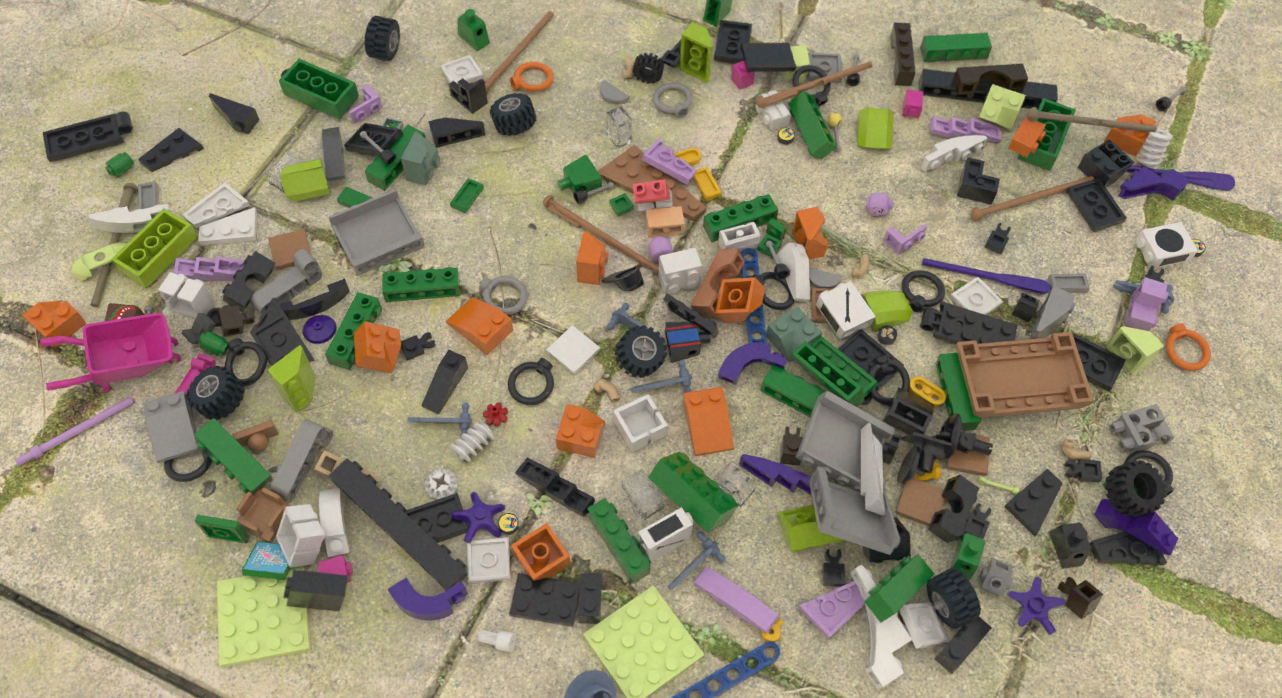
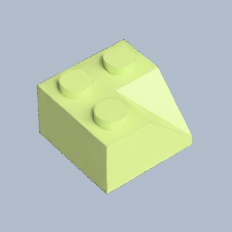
[978,84,1025,131]
[1106,326,1164,375]

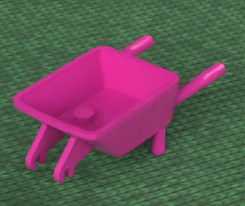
[40,313,181,392]

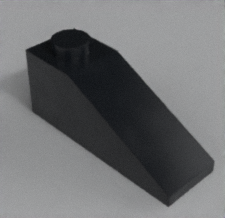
[208,93,259,134]
[428,117,485,148]
[421,349,468,414]
[935,617,992,674]

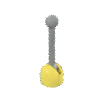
[828,113,842,152]

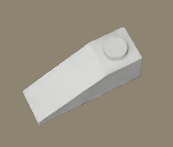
[777,242,810,302]

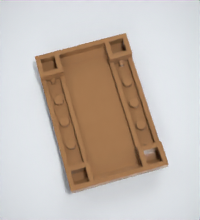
[956,332,1094,418]

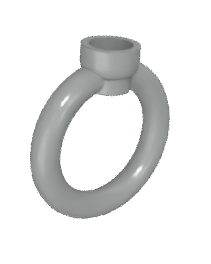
[653,82,693,118]
[479,276,528,315]

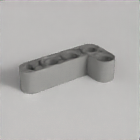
[250,249,322,314]
[270,419,333,500]

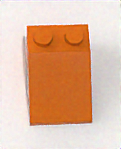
[446,297,513,355]
[683,387,734,456]

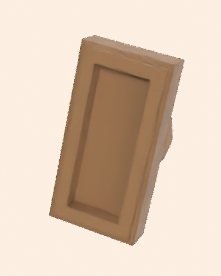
[232,420,279,452]

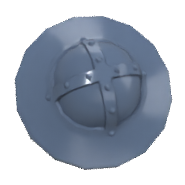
[564,670,616,698]

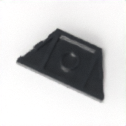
[250,297,315,366]

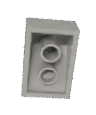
[1029,286,1076,339]
[143,391,199,463]

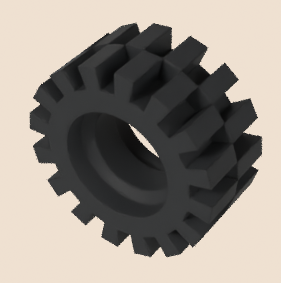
[632,53,664,84]

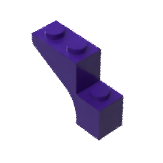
[1118,166,1190,201]
[1094,499,1178,555]

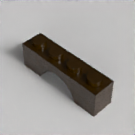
[890,22,916,86]
[953,63,1028,95]

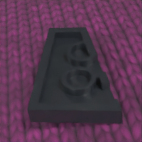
[138,128,204,172]

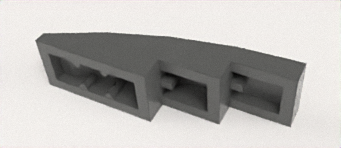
[322,127,345,182]

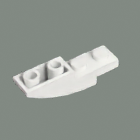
[921,135,988,172]
[88,204,169,233]

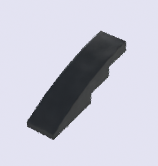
[515,457,596,517]

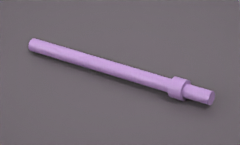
[15,397,134,466]

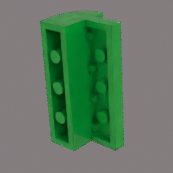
[792,336,878,407]

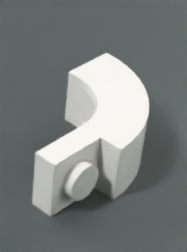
[319,488,350,557]

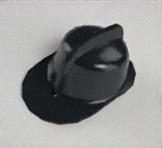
[602,264,644,292]

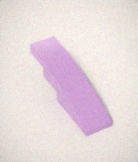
[930,116,1002,142]
[173,256,252,281]
[693,566,779,633]

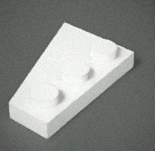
[182,182,250,229]
[198,207,257,246]

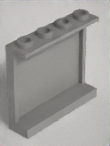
[328,189,425,276]
[795,391,895,492]
[809,466,900,555]

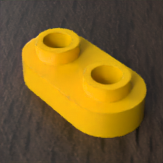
[909,376,946,408]

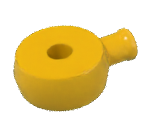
[761,618,784,643]

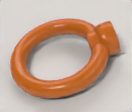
[510,62,554,92]
[1166,323,1211,371]

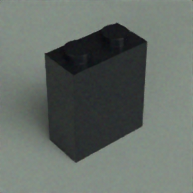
[283,570,348,611]

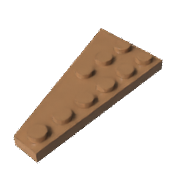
[598,145,706,221]

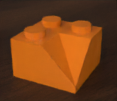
[1104,114,1157,157]
[792,206,828,260]
[576,231,609,285]
[715,277,765,323]
[22,300,86,348]
[354,321,401,373]
[556,404,605,458]
[511,523,571,581]

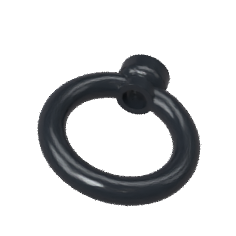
[792,65,831,107]
[901,270,945,312]
[752,272,795,310]
[225,338,267,387]
[868,354,910,406]
[507,357,554,405]
[164,448,213,482]
[1124,450,1175,498]

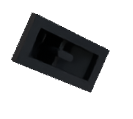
[1011,292,1040,322]

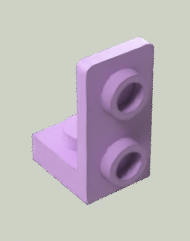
[349,85,382,124]
[883,224,927,254]

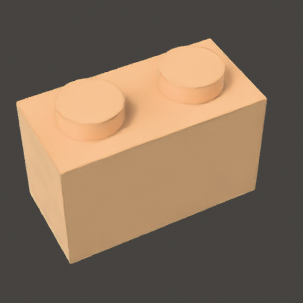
[646,206,685,238]

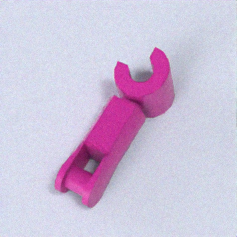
[174,353,215,396]

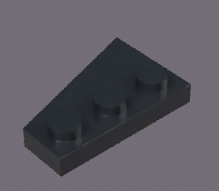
[663,293,719,338]
[1004,468,1063,536]
[1089,531,1167,565]

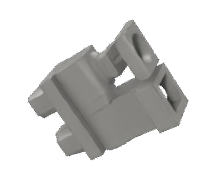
[1109,404,1174,453]

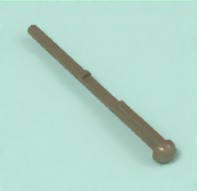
[1027,107,1157,132]
[90,183,138,307]

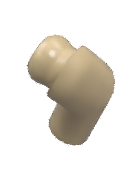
[622,56,634,79]
[852,254,869,279]
[594,379,620,403]
[1061,439,1091,460]

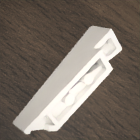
[861,422,886,516]

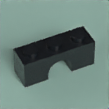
[222,251,275,313]
[928,475,979,543]

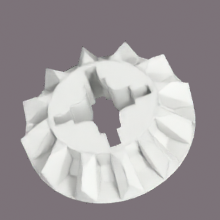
[424,468,458,499]

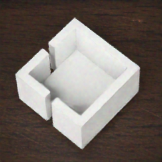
[658,248,702,294]
[158,272,215,319]
[613,394,668,453]
[276,504,325,568]

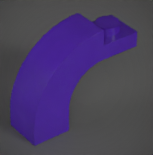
[718,343,787,385]
[388,577,468,621]

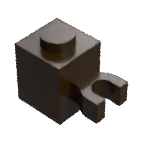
[218,305,255,337]
[780,426,803,466]
[1057,577,1103,620]

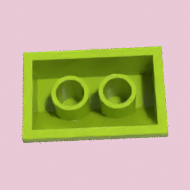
[679,22,713,83]
[267,345,316,413]
[777,504,845,551]

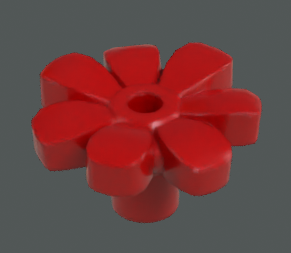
[483,402,508,426]

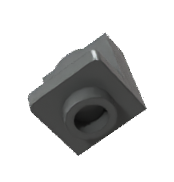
[181,313,216,344]

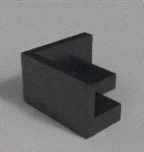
[448,78,488,114]
[957,157,1000,205]

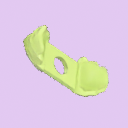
[71,243,126,281]

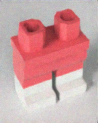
[633,179,673,213]

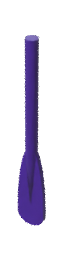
[1127,165,1235,191]
[922,258,1050,294]

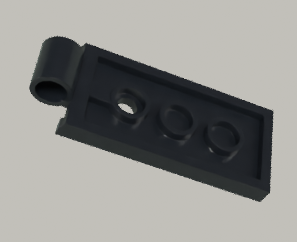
[43,112,133,162]
[920,301,1017,344]

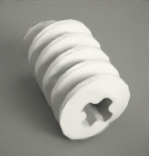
[1137,129,1173,169]
[449,420,494,462]

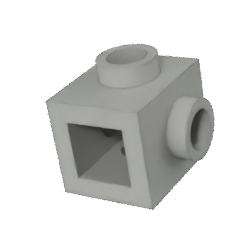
[979,558,1013,596]

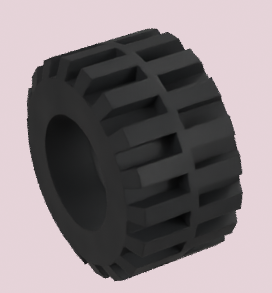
[1105,460,1167,517]

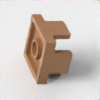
[236,488,291,543]

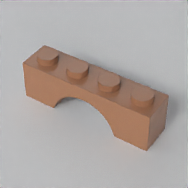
[690,249,745,318]

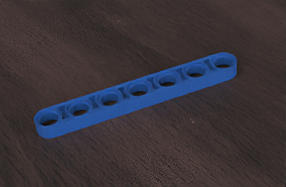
[741,248,767,344]
[671,642,780,698]

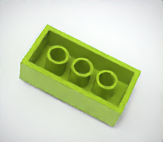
[111,208,198,289]

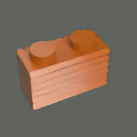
[1008,116,1046,158]

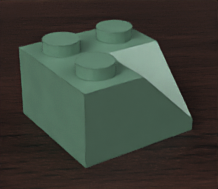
[401,132,440,186]
[766,306,822,363]

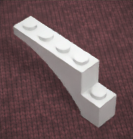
[850,565,912,690]

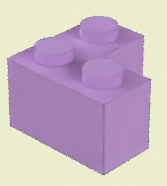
[1124,277,1169,331]

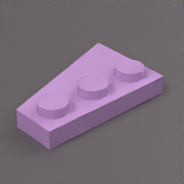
[642,139,696,184]
[798,581,865,639]

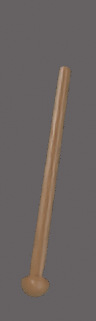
[485,11,554,95]
[756,61,873,109]
[971,176,1094,221]
[543,195,659,274]

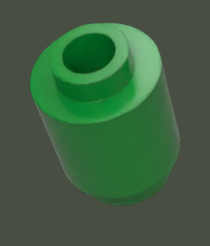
[105,152,134,177]
[198,331,229,356]

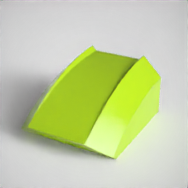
[857,106,894,149]
[280,158,331,202]
[861,290,913,332]

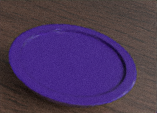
[302,315,337,344]

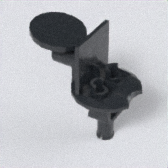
[897,413,993,484]

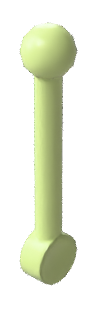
[978,477,1020,495]

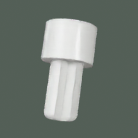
[478,630,516,653]

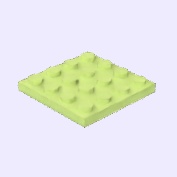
[217,566,311,667]
[583,585,705,698]

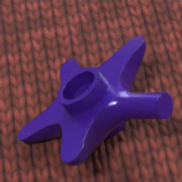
[451,492,505,543]
[1008,577,1065,635]

